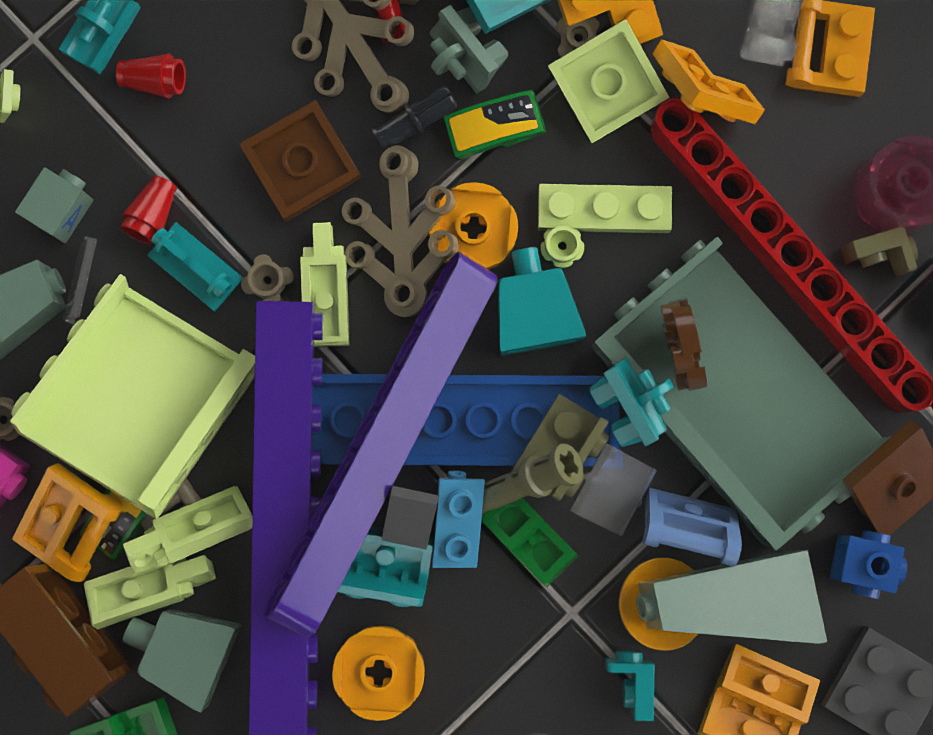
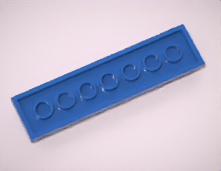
[313,374,620,467]

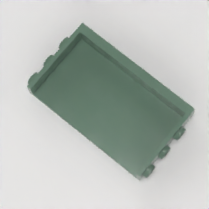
[590,237,892,551]

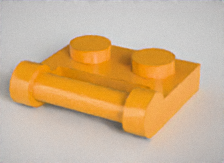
[785,0,875,97]
[12,463,123,582]

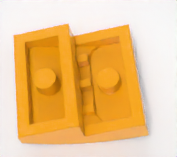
[697,644,820,735]

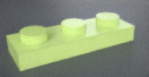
[538,184,672,233]

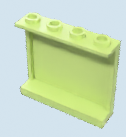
[10,274,255,519]

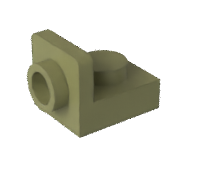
[840,226,918,277]

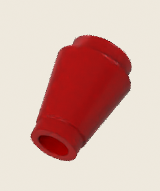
[116,54,186,98]
[120,175,177,245]

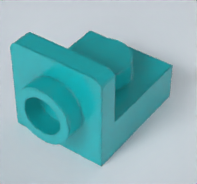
[605,650,655,721]

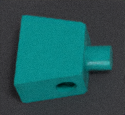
[498,247,586,356]

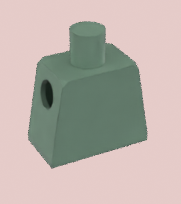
[122,609,242,713]

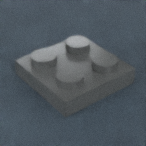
[820,626,933,735]

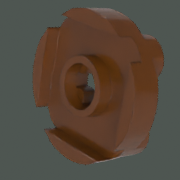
[660,298,707,391]

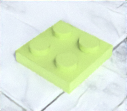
[548,19,669,143]

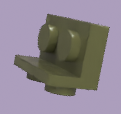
[511,394,610,501]

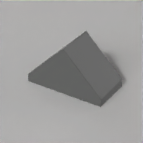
[381,486,439,550]

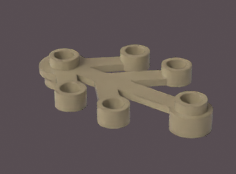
[292,0,414,114]
[342,145,459,317]

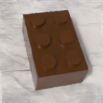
[0,564,134,717]

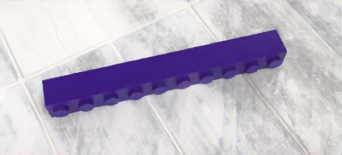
[249,301,323,735]

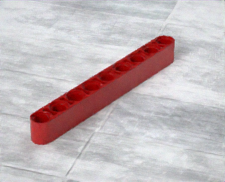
[650,98,933,413]

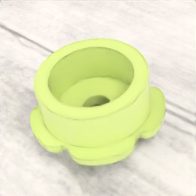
[540,226,584,268]

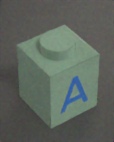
[15,167,94,244]

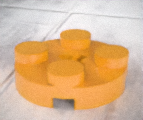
[429,182,518,270]
[332,626,425,721]

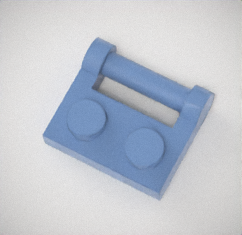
[643,488,742,567]

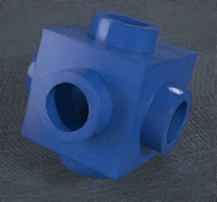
[829,530,907,599]

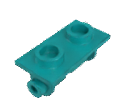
[147,222,243,311]

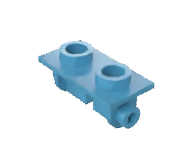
[432,471,485,568]

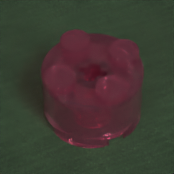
[854,135,933,234]

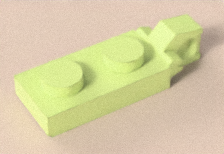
[300,222,350,347]
[123,486,253,573]
[84,555,216,629]

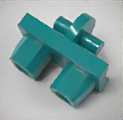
[59,0,141,74]
[590,357,674,447]

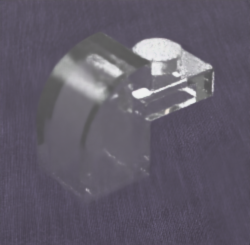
[740,0,803,67]

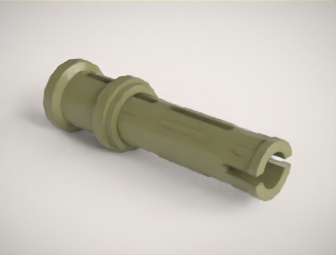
[482,444,583,514]

